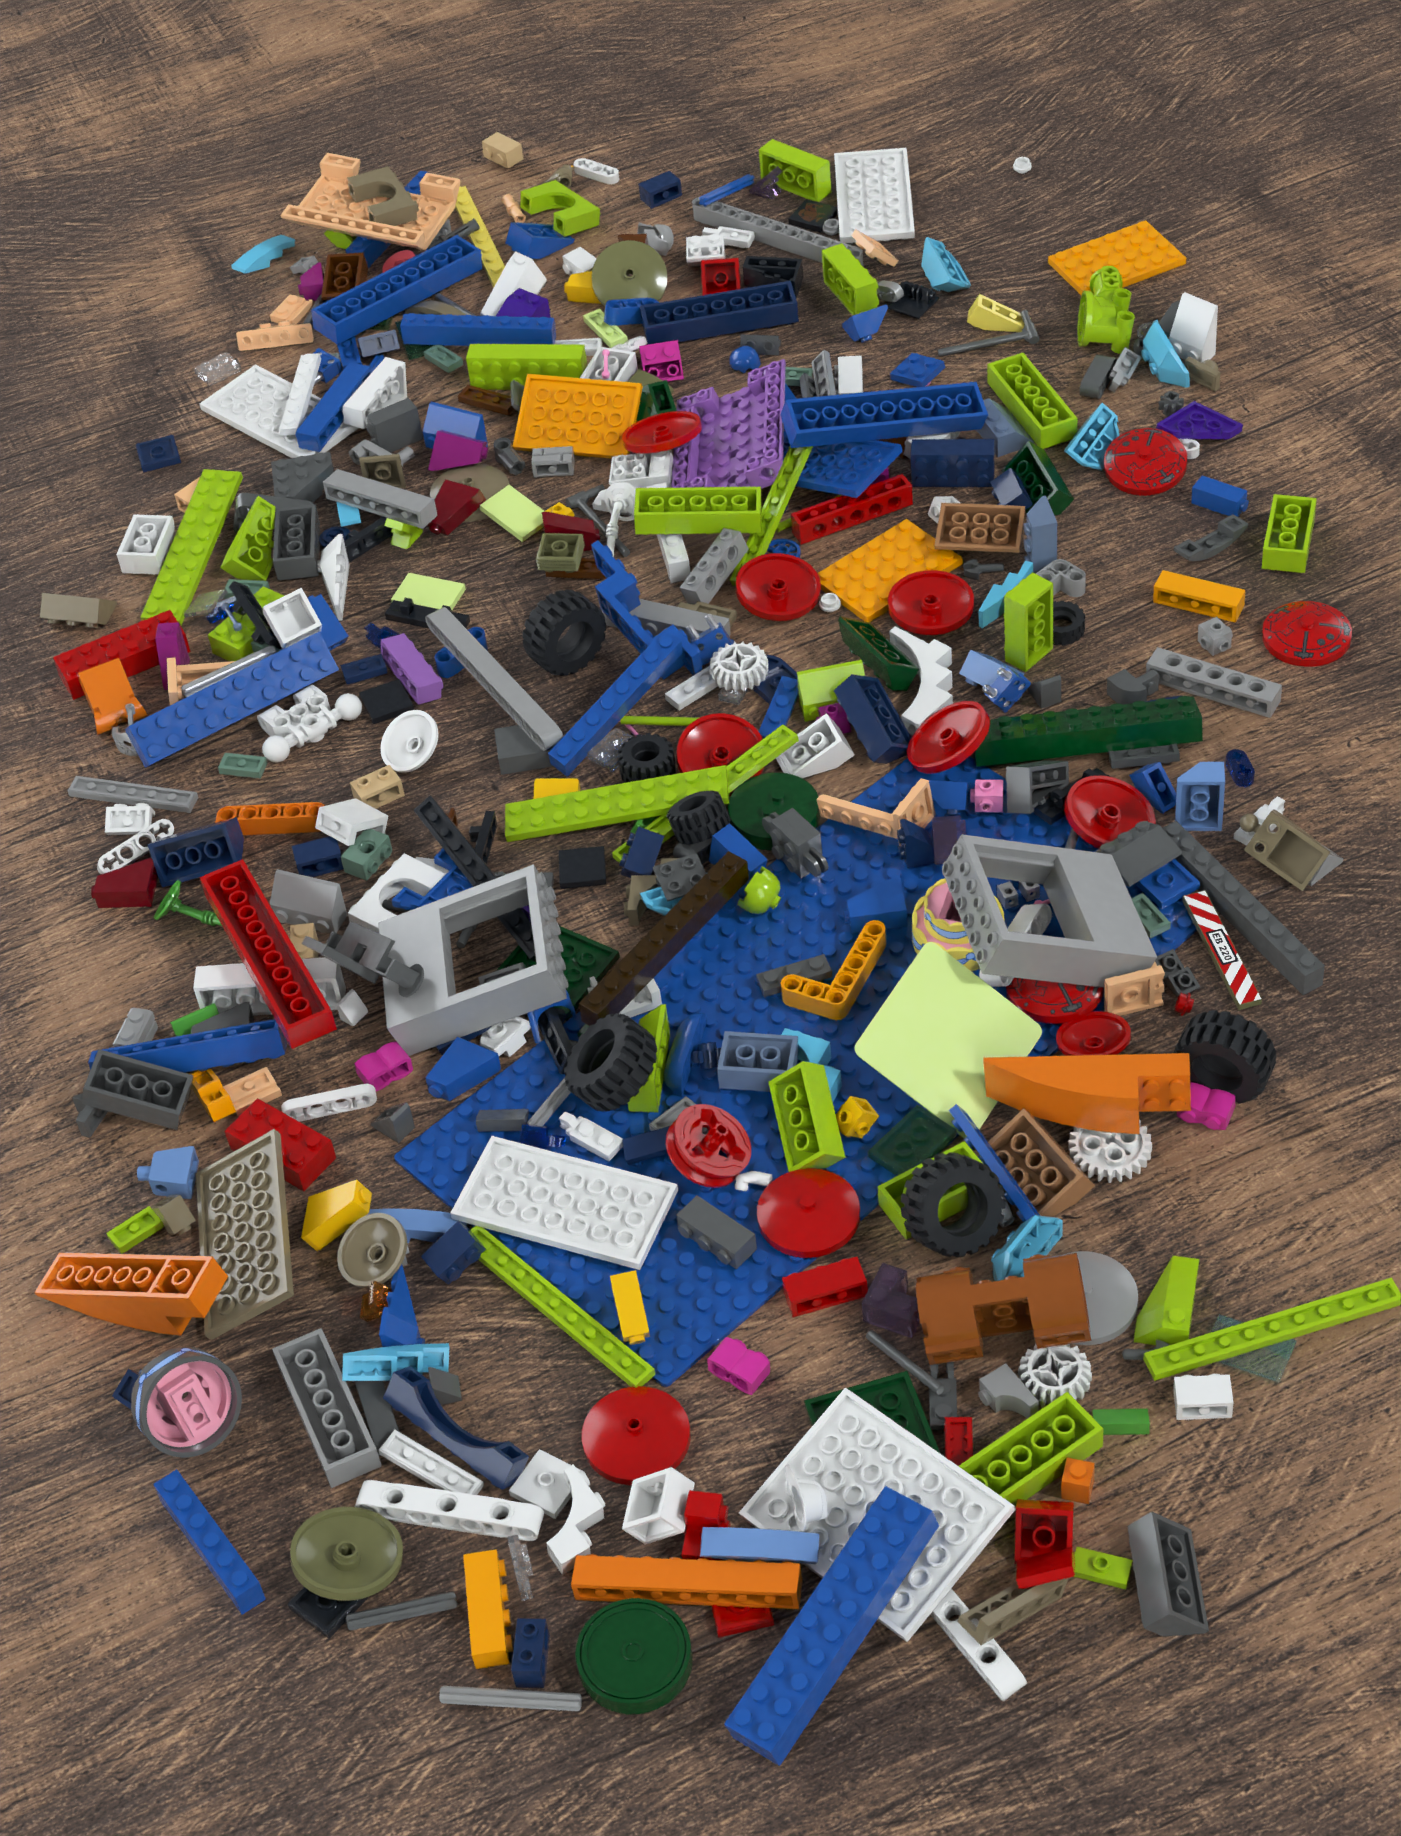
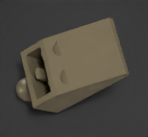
[1240,809,1330,891]

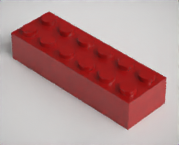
[53,610,191,700]

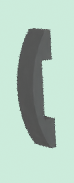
[1173,514,1249,561]
[355,1381,399,1456]

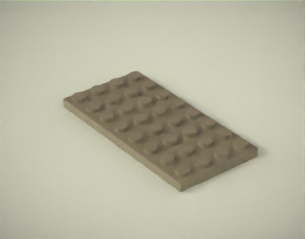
[196,1129,294,1340]

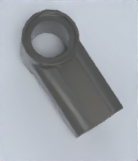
[493,437,525,476]

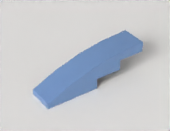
[369,1208,467,1244]
[700,1527,819,1565]

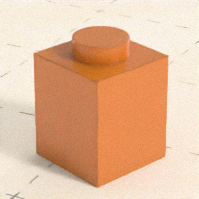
[1061,1457,1095,1504]

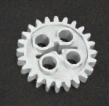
[1068,1120,1152,1183]

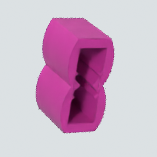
[355,1041,413,1091]
[1177,1082,1236,1130]
[707,1337,770,1395]

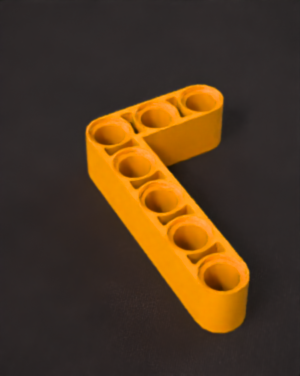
[781,920,886,1020]

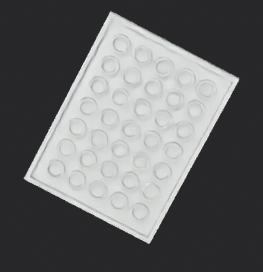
[739,1388,1016,1642]

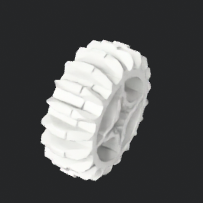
[710,641,768,692]
[1018,1343,1092,1407]

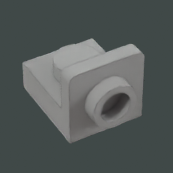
[290,256,318,274]

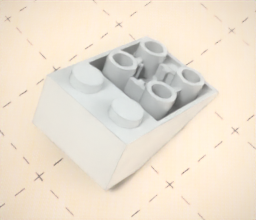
[609,449,673,488]

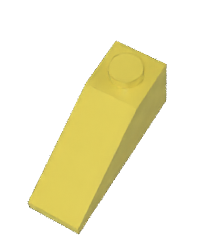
[967,294,1025,332]

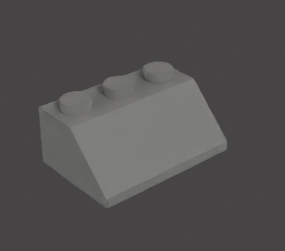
[270,869,347,934]

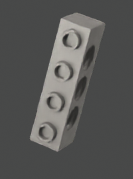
[680,528,749,604]

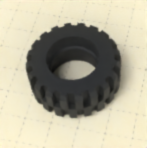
[522,590,606,676]
[1173,1010,1277,1104]
[564,1014,657,1111]
[901,1152,1006,1258]

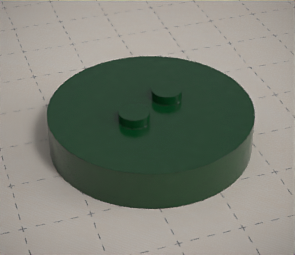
[728,773,820,851]
[575,1598,693,1714]

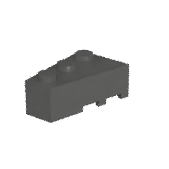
[1005,760,1069,814]

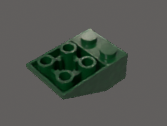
[636,380,677,422]

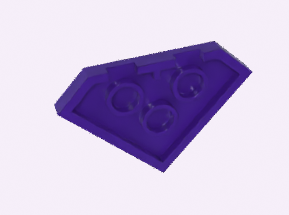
[1156,401,1243,439]

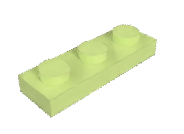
[583,309,628,348]

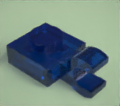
[206,596,237,623]
[364,623,400,649]
[520,1124,566,1150]

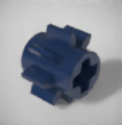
[692,1042,721,1069]

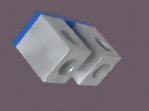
[996,880,1040,909]

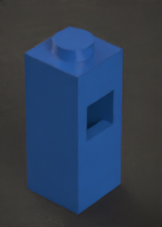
[1192,475,1249,517]

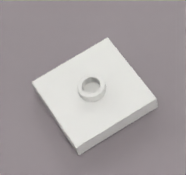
[509,1449,585,1519]

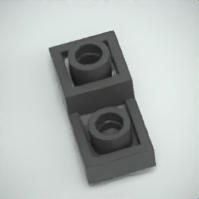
[1155,949,1200,997]

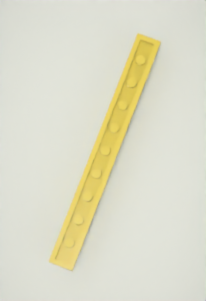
[455,186,505,288]

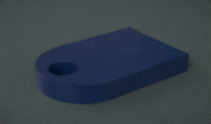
[753,655,797,705]

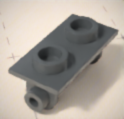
[740,334,781,355]

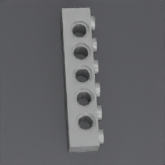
[1146,647,1282,718]

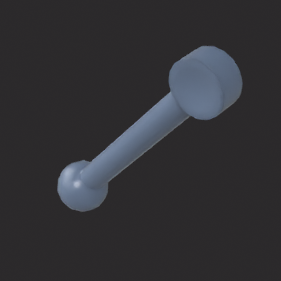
[221,602,242,631]

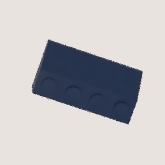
[834,674,911,764]
[147,817,244,887]

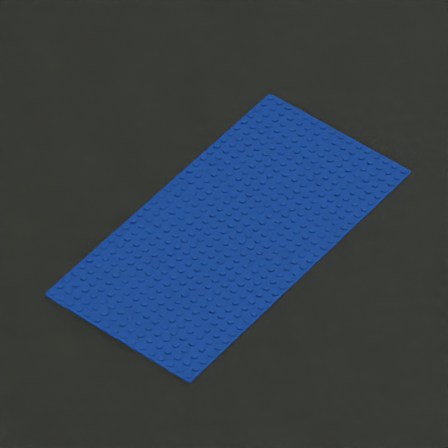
[394,756,1197,1387]

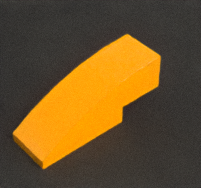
[188,1068,236,1122]

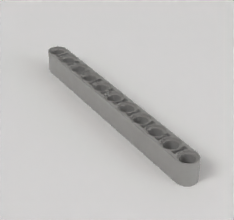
[692,197,864,267]
[425,607,563,751]

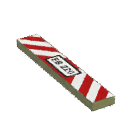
[1182,890,1262,1010]

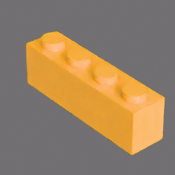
[1153,570,1245,623]
[463,1549,514,1669]

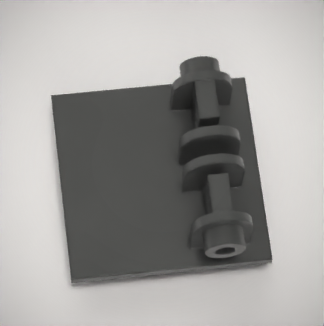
[652,853,706,902]

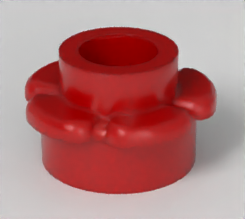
[1174,992,1194,1016]

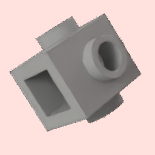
[1198,617,1233,656]

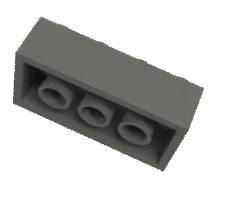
[273,504,320,580]
[82,1049,193,1130]

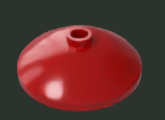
[1056,1011,1131,1056]

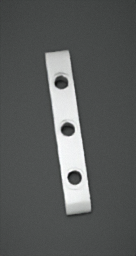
[355,1480,544,1541]
[930,1589,1027,1701]

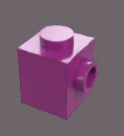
[816,703,851,734]

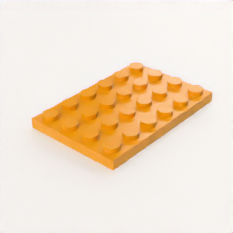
[1048,220,1186,296]
[512,374,643,459]
[817,519,963,622]

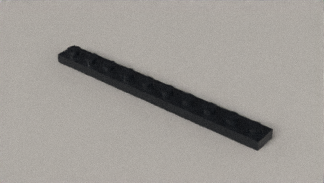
[414,795,536,962]

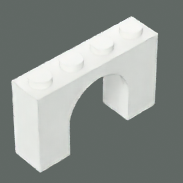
[348,853,446,933]

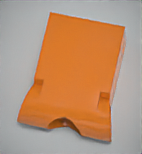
[78,658,148,735]

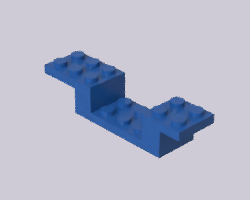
[591,540,703,680]

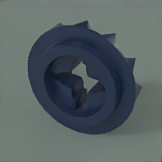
[319,526,350,547]

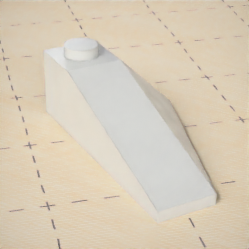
[480,251,547,316]
[317,534,350,621]

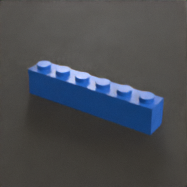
[296,362,372,452]
[153,1469,266,1615]

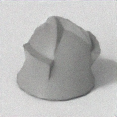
[637,222,674,256]

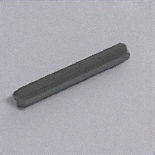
[346,1591,458,1631]

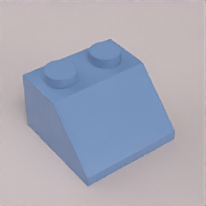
[959,650,1025,689]

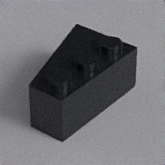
[743,256,803,299]

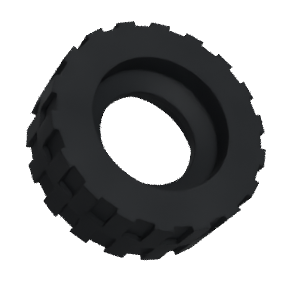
[1053,601,1085,646]

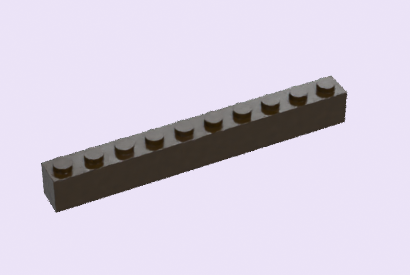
[579,851,749,1026]

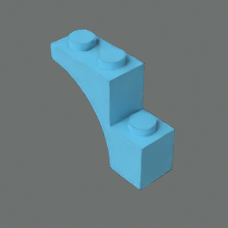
[781,1028,842,1102]

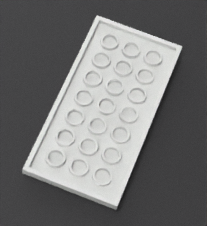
[834,148,915,244]
[200,365,358,458]
[450,1136,678,1270]

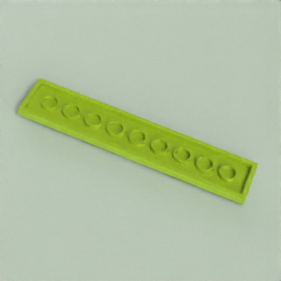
[140,469,243,626]
[505,765,729,842]

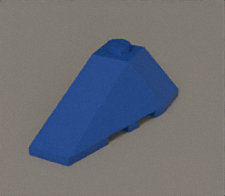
[379,1264,425,1347]

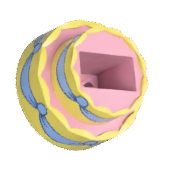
[912,878,1005,971]

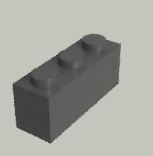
[676,1195,757,1269]

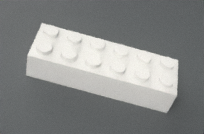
[193,957,346,1015]

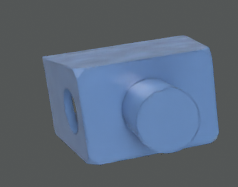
[137,1146,199,1199]

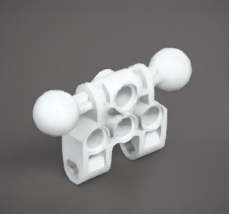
[257,684,362,763]

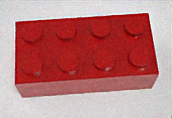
[225,1098,336,1191]

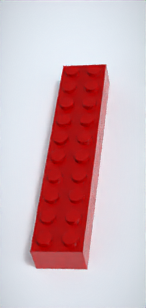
[200,859,337,1049]

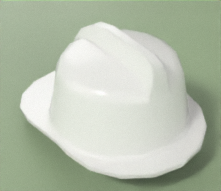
[785,1464,828,1532]

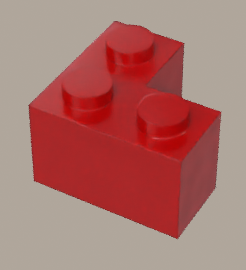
[681,1490,730,1561]

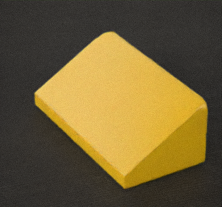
[533,778,580,799]

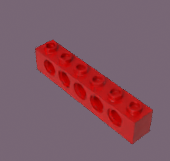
[791,474,913,545]

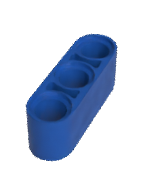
[604,298,659,326]
[435,627,488,678]

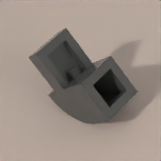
[1107,669,1159,705]

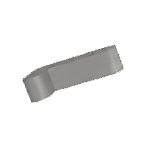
[1036,559,1086,597]

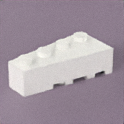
[342,357,407,429]

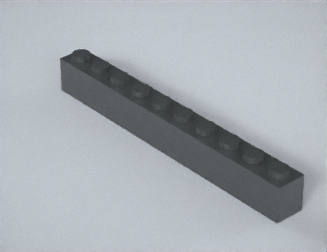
[1163,821,1325,995]

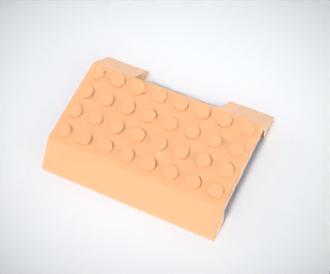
[281,153,460,250]

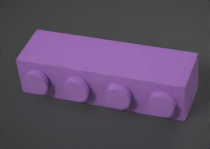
[381,633,443,705]

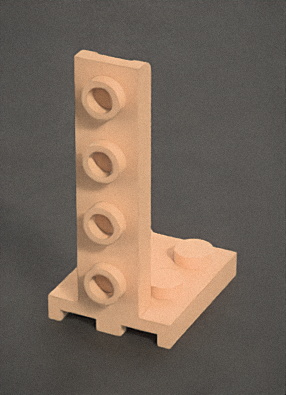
[167,658,235,705]
[816,778,936,846]
[1104,962,1165,1016]

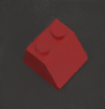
[701,258,741,295]
[1015,1499,1074,1564]

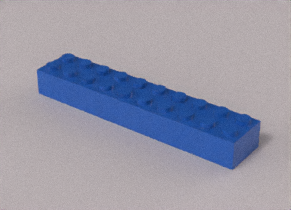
[311,235,482,345]
[780,382,988,448]
[125,632,339,768]
[724,1486,939,1766]

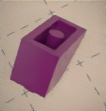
[298,262,324,301]

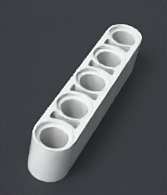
[979,903,1052,987]

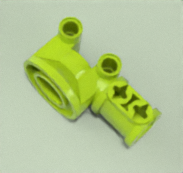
[1077,266,1135,354]

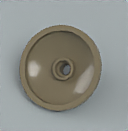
[337,1213,407,1288]

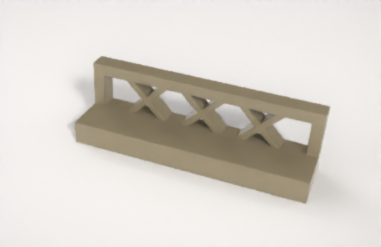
[957,1578,1068,1645]

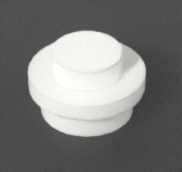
[1013,157,1032,174]
[819,593,841,612]

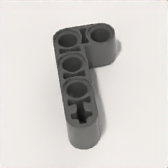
[233,493,314,533]

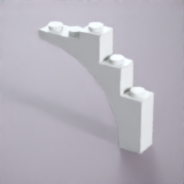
[890,626,953,737]

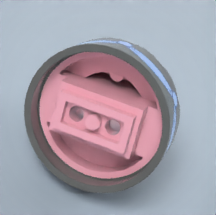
[131,1347,242,1458]

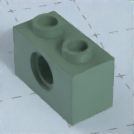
[341,828,392,881]

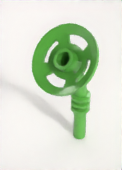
[154,880,222,926]

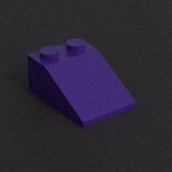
[496,288,551,318]

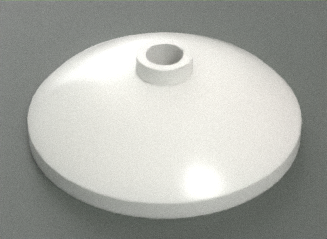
[381,710,438,773]

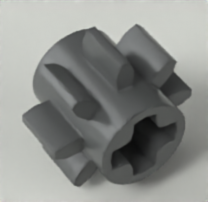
[1158,391,1184,417]

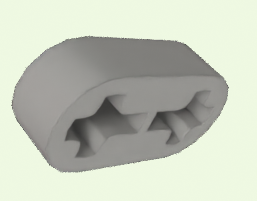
[877,280,904,302]

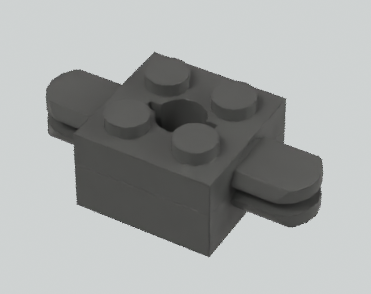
[762,808,829,878]

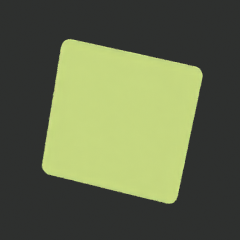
[855,942,1042,1138]

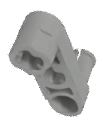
[349,439,415,467]

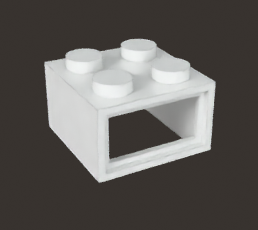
[263,588,322,649]
[622,1467,695,1545]

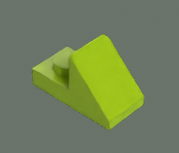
[385,518,424,549]

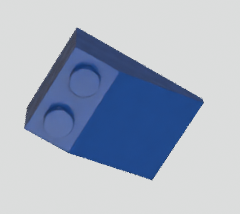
[505,222,575,260]

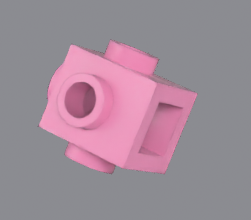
[970,780,1004,812]

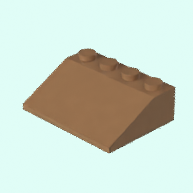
[934,503,1025,553]
[976,1108,1095,1223]

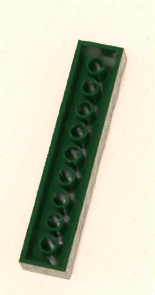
[973,696,1203,767]

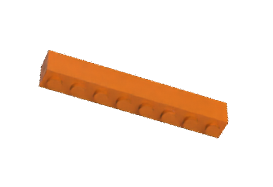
[571,1554,803,1609]

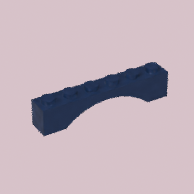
[383,1366,529,1490]

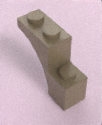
[624,858,680,926]

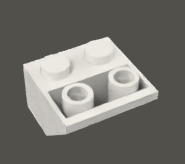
[686,234,725,267]

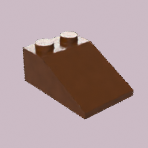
[321,253,368,300]

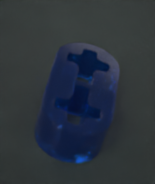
[1226,749,1255,787]

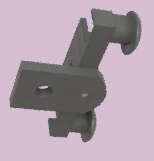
[302,921,424,997]

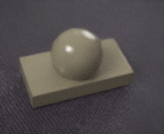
[1185,356,1221,392]

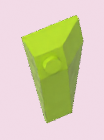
[220,496,275,581]
[1134,1256,1199,1345]

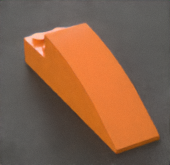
[983,1053,1191,1134]
[35,1253,228,1336]

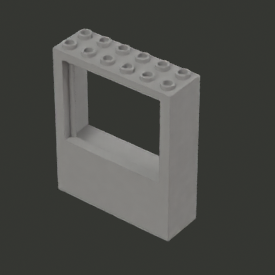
[942,834,1157,988]
[378,864,568,1056]

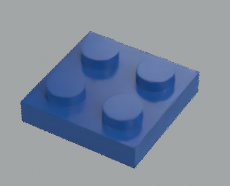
[890,353,945,387]
[1135,859,1200,909]

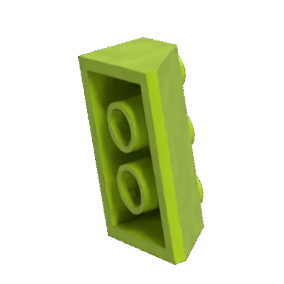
[797,660,865,722]

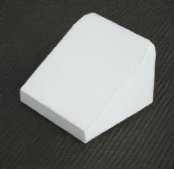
[336,989,368,1026]

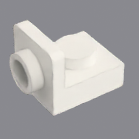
[928,496,960,523]

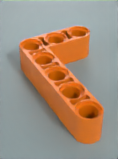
[215,802,324,835]

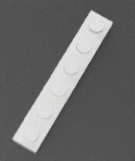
[279,353,321,436]

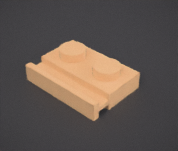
[270,294,313,325]
[223,1067,282,1116]

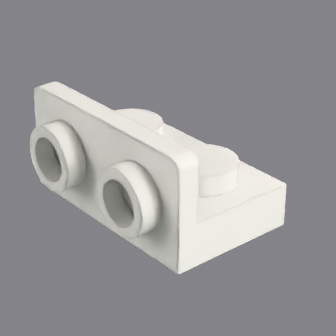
[105,803,155,835]

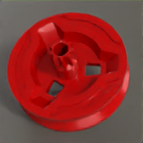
[666,1104,751,1188]

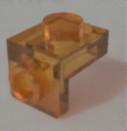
[360,1281,392,1322]

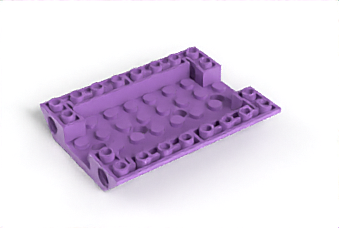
[671,359,786,489]

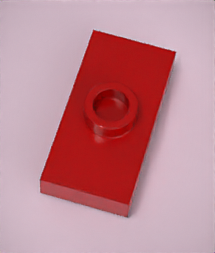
[944,1417,973,1466]

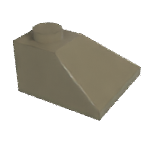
[359,454,406,488]

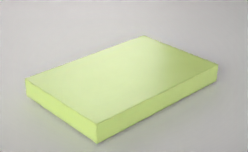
[480,485,544,542]
[391,573,466,610]

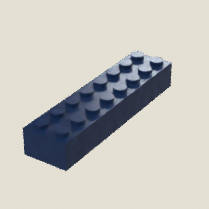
[640,281,799,345]

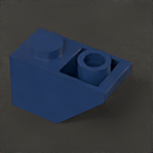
[897,819,934,868]

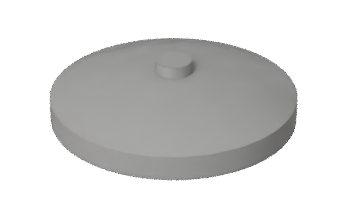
[1063,1251,1138,1345]

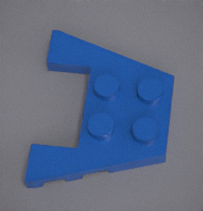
[392,848,473,910]

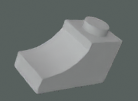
[978,1363,1039,1419]

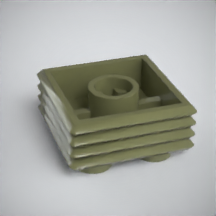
[536,533,585,573]

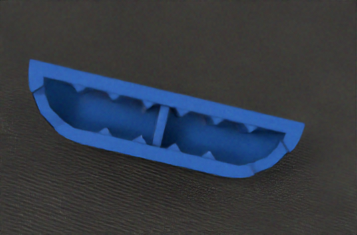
[664,1013,707,1097]

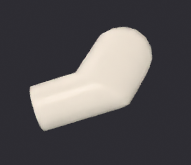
[734,1171,772,1191]

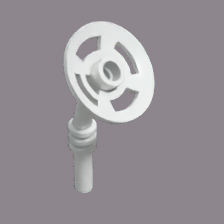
[605,482,636,557]

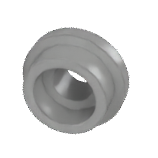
[822,219,839,236]

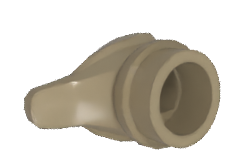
[544,164,574,188]

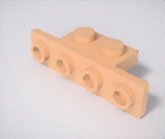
[236,321,314,351]

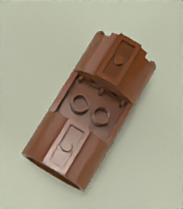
[916,1253,1091,1365]

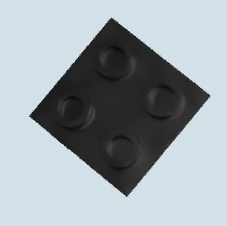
[888,281,939,319]

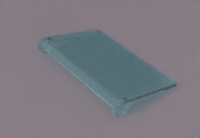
[1211,1314,1297,1383]

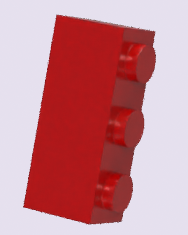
[782,1257,868,1317]

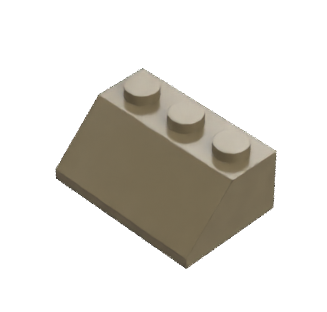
[40,593,117,628]

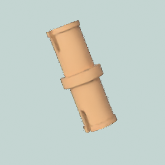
[502,194,526,223]

